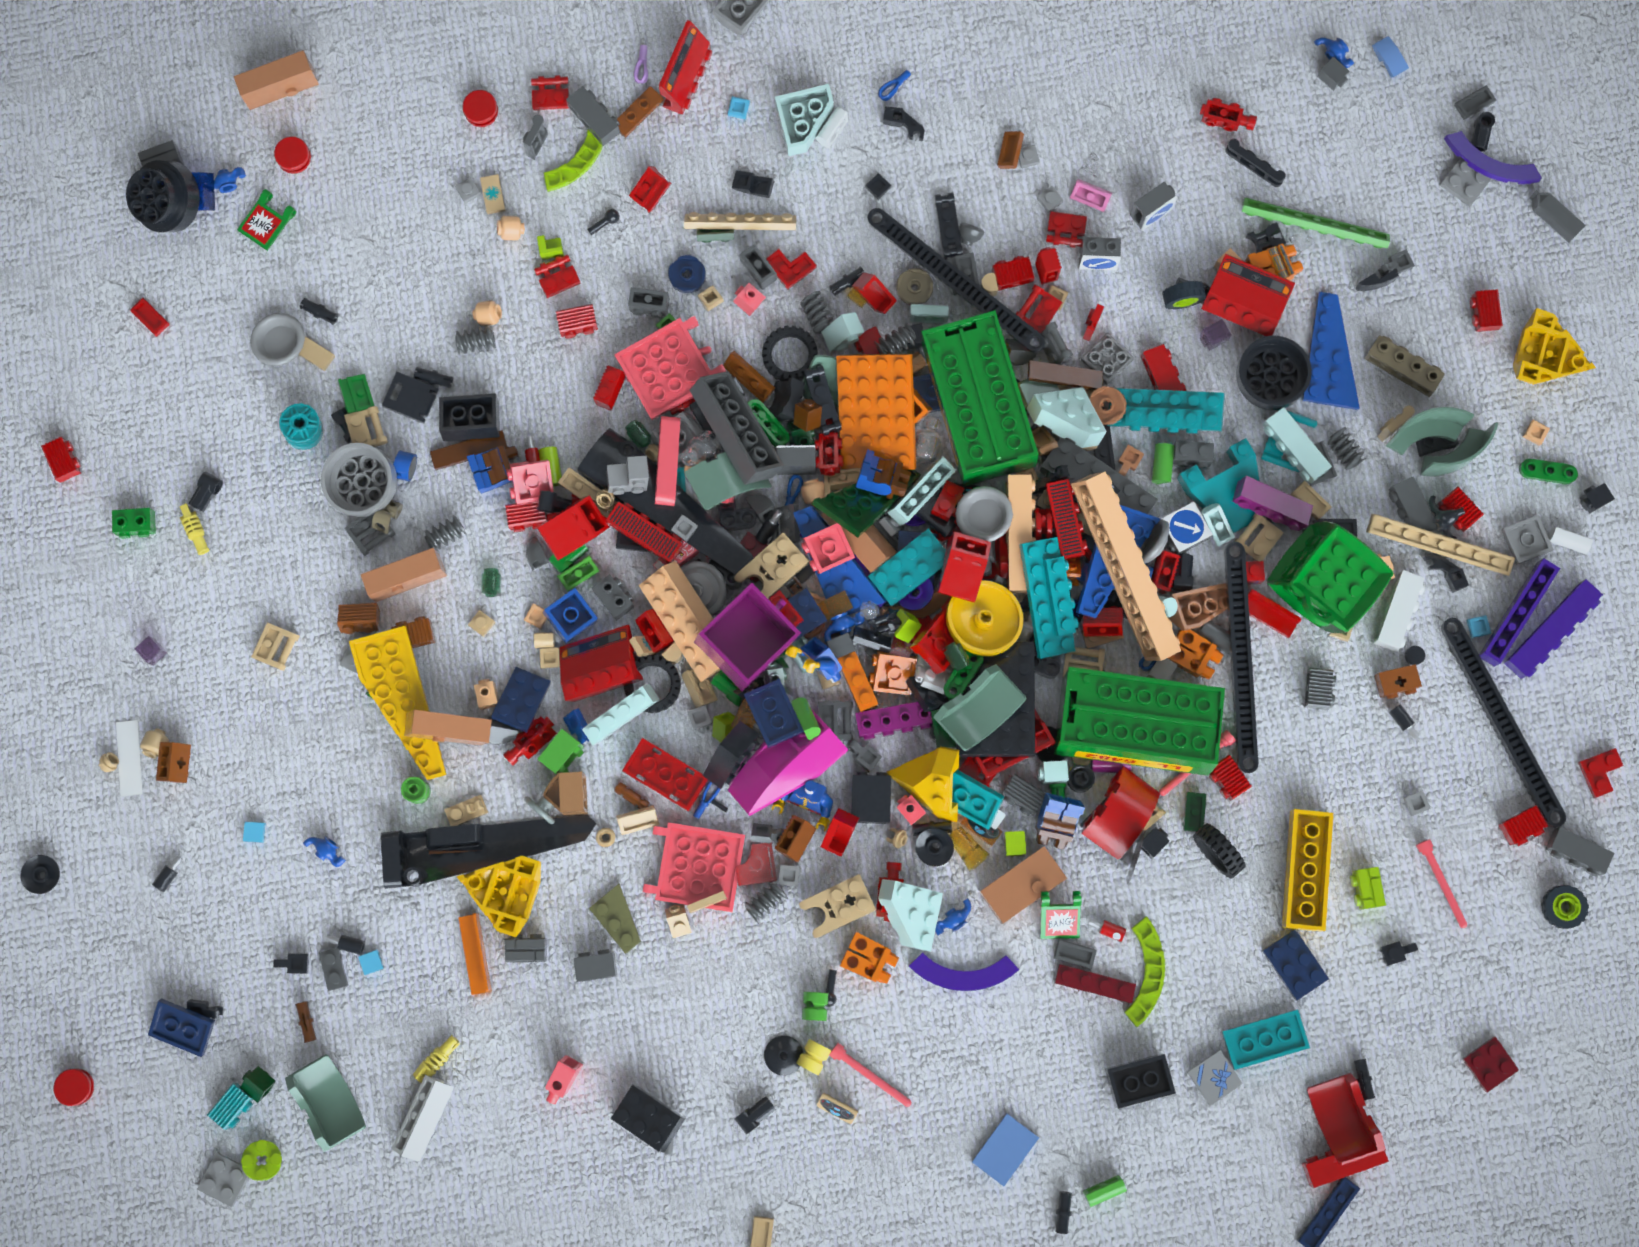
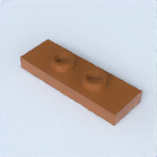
[617,86,664,138]

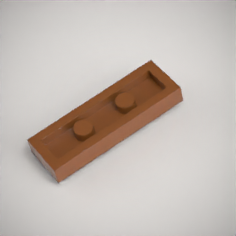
[723,351,775,403]

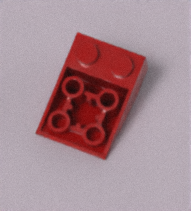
[537,495,610,561]
[938,532,991,603]

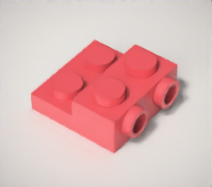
[506,460,554,504]
[801,523,855,574]

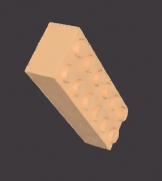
[1005,475,1036,594]
[638,561,721,682]

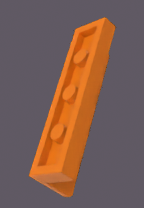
[458,913,492,995]

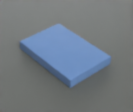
[972,1113,1039,1186]

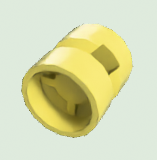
[796,1039,831,1075]

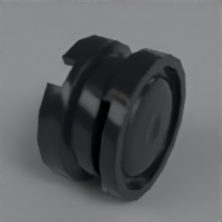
[1067,765,1095,793]

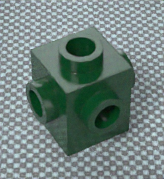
[787,421,815,445]

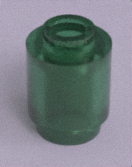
[625,419,651,448]
[481,568,501,597]
[944,641,971,672]

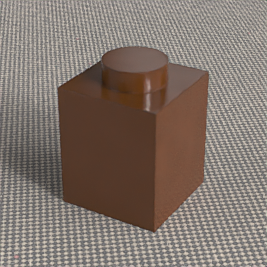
[794,399,822,432]

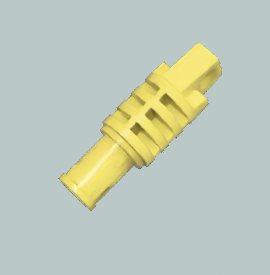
[180,503,210,555]
[413,1035,460,1083]

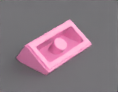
[1070,179,1112,212]

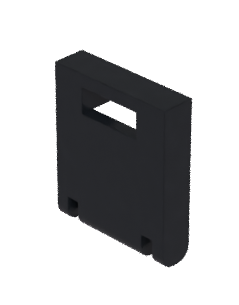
[382,371,439,424]

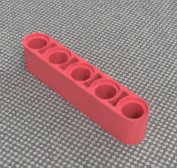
[655,416,680,506]

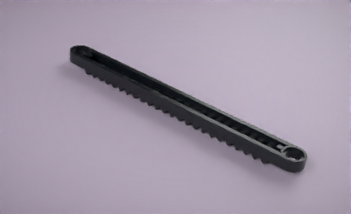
[867,208,1045,353]
[1224,542,1259,773]
[1441,618,1566,828]

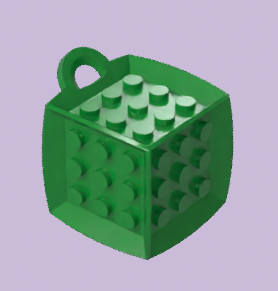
[1267,521,1394,633]

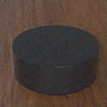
[1405,646,1425,665]

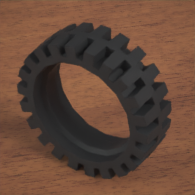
[762,325,818,381]
[624,655,681,713]
[1193,823,1246,879]

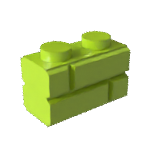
[1350,867,1386,910]

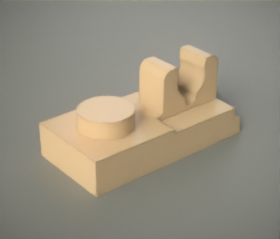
[444,795,488,826]

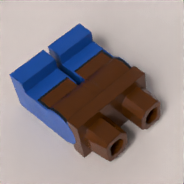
[467,445,519,494]
[855,449,911,499]
[1035,793,1085,850]

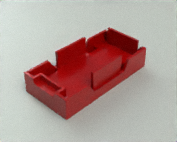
[910,596,962,674]
[622,738,709,812]

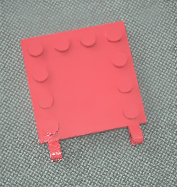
[614,316,726,420]
[643,822,745,913]

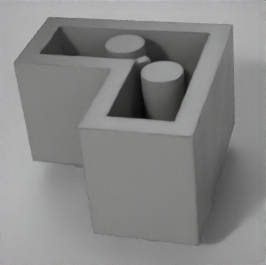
[606,456,649,495]

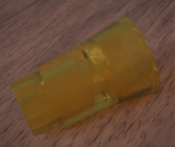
[950,826,990,872]

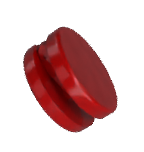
[462,90,498,127]
[274,136,311,174]
[1033,508,1052,541]
[53,1068,94,1106]

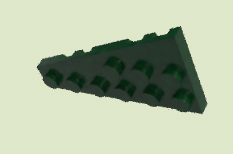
[812,470,921,538]

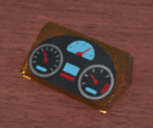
[960,817,1003,847]

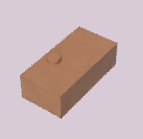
[233,50,319,110]
[821,513,897,573]
[360,548,447,603]
[404,710,492,746]
[979,846,1067,924]

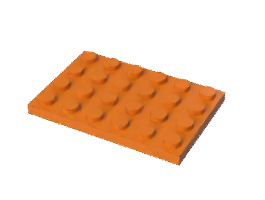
[836,354,916,470]

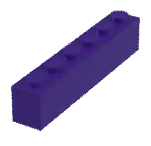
[1479,558,1560,667]
[1504,579,1603,679]

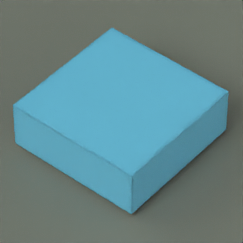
[728,96,750,120]
[1466,615,1491,639]
[243,822,266,843]
[358,950,384,975]

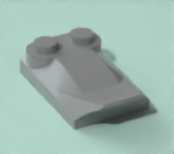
[712,0,770,35]

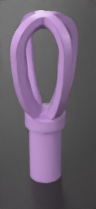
[634,45,648,84]

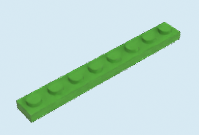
[1242,197,1390,249]

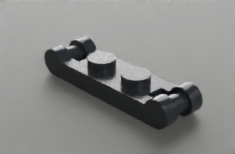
[1226,139,1286,187]
[935,192,963,259]
[803,365,842,436]

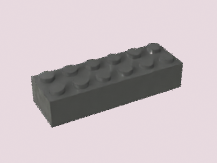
[690,371,784,485]
[1040,437,1158,514]

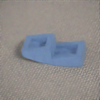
[1372,36,1409,78]

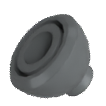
[959,223,985,246]

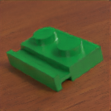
[338,374,375,414]

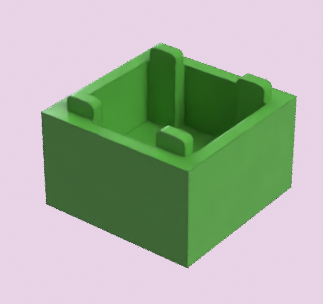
[537,729,584,775]

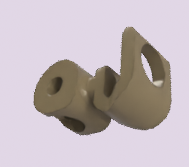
[372,500,403,534]

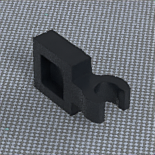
[1380,941,1418,966]
[273,954,309,974]
[187,999,223,1019]

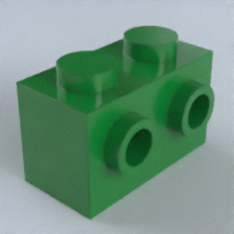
[112,508,156,539]

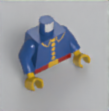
[785,637,842,683]
[772,780,833,832]

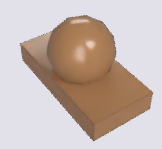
[1031,425,1058,456]

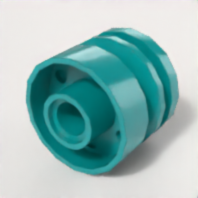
[279,403,323,450]

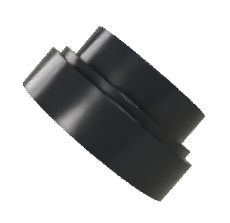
[126,160,200,233]
[1236,336,1312,410]

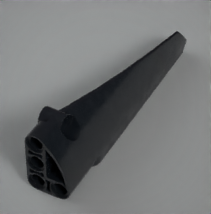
[577,428,753,575]
[381,815,596,889]

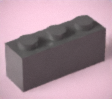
[566,86,620,146]
[1389,476,1437,532]
[1546,827,1615,877]

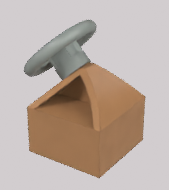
[524,772,588,824]

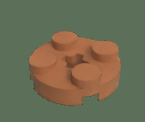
[1090,386,1126,425]

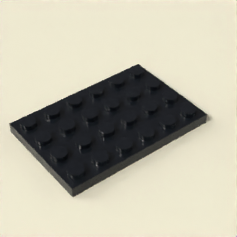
[956,642,1035,757]

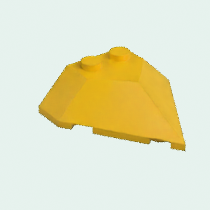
[1513,308,1596,385]
[886,746,959,822]
[456,856,541,937]

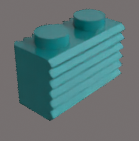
[207,1083,253,1130]

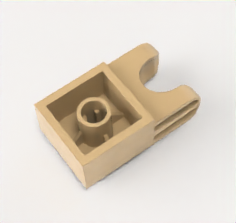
[734,533,809,599]
[799,874,876,938]

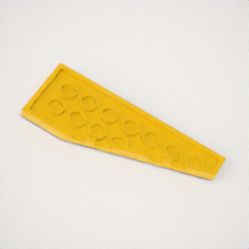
[349,626,447,780]

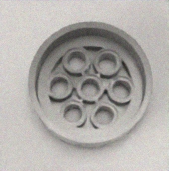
[321,443,397,517]

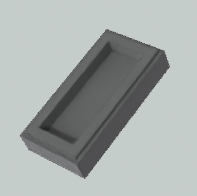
[1454,85,1496,120]
[1054,939,1097,969]

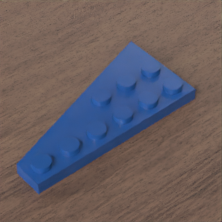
[1302,292,1360,410]
[1076,505,1160,618]
[793,506,887,617]

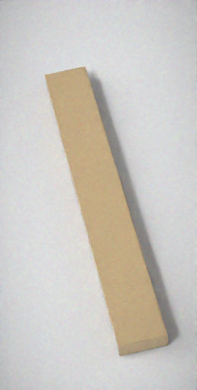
[1366,514,1515,576]

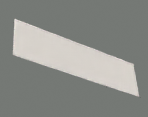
[116,720,143,797]

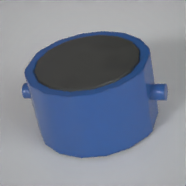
[393,450,417,482]

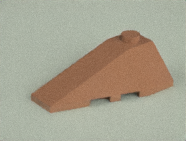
[1169,583,1227,631]

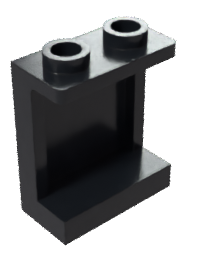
[851,772,891,824]

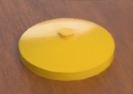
[946,580,1023,656]

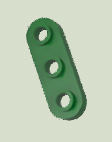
[748,399,790,447]
[1519,459,1578,484]
[944,651,983,700]

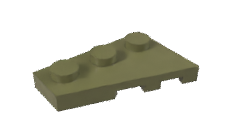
[589,883,641,954]

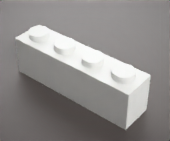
[1373,570,1425,652]
[391,1075,454,1162]

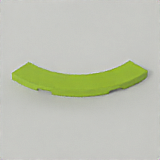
[543,130,603,192]
[1124,916,1165,1028]

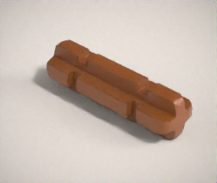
[614,782,650,809]

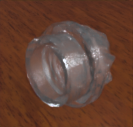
[860,601,879,620]

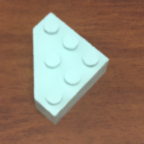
[775,84,833,156]
[1027,387,1107,448]
[878,879,943,951]

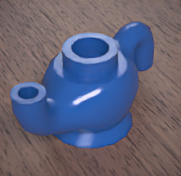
[1314,37,1354,68]
[204,167,246,193]
[824,611,865,642]
[303,836,346,867]
[935,898,972,936]

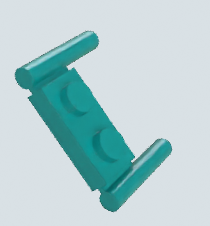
[1261,410,1318,473]

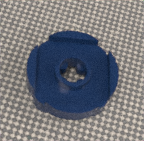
[668,255,706,293]

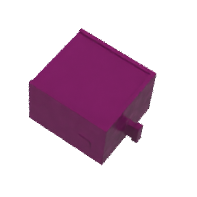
[694,583,801,691]

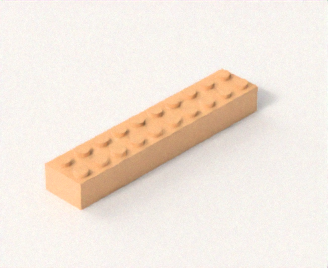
[1071,472,1181,661]

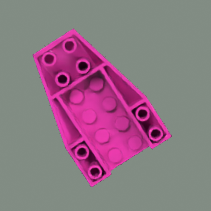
[728,707,848,816]

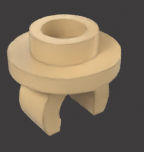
[886,828,908,849]

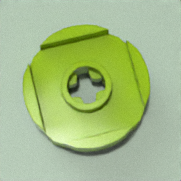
[241,1140,282,1181]

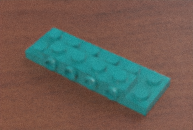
[1107,388,1225,434]
[1019,537,1078,659]

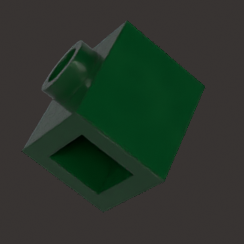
[240,1066,276,1103]

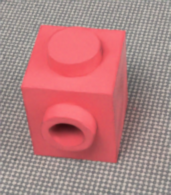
[733,283,766,316]
[897,794,926,825]

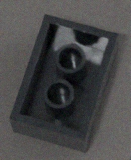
[439,393,500,441]
[703,721,759,789]
[1105,1054,1176,1109]
[610,1084,686,1153]

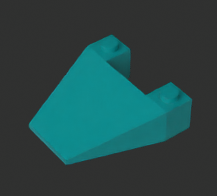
[1177,438,1265,534]

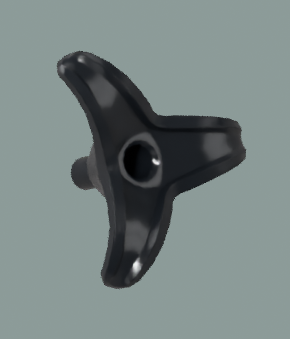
[1428,495,1466,539]

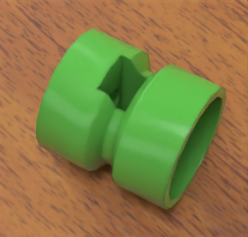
[401,777,431,804]
[802,992,829,1021]

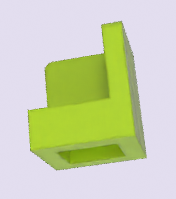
[537,235,564,260]
[894,608,922,643]
[712,711,741,742]
[1004,831,1026,857]

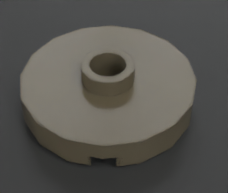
[896,268,933,305]

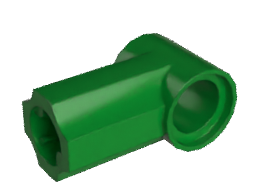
[549,544,589,574]
[711,670,747,707]

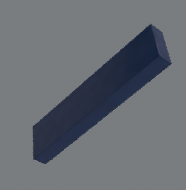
[1297,1177,1361,1247]

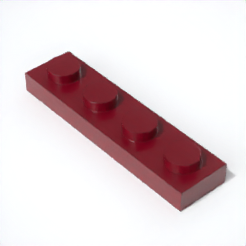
[1054,964,1136,1003]

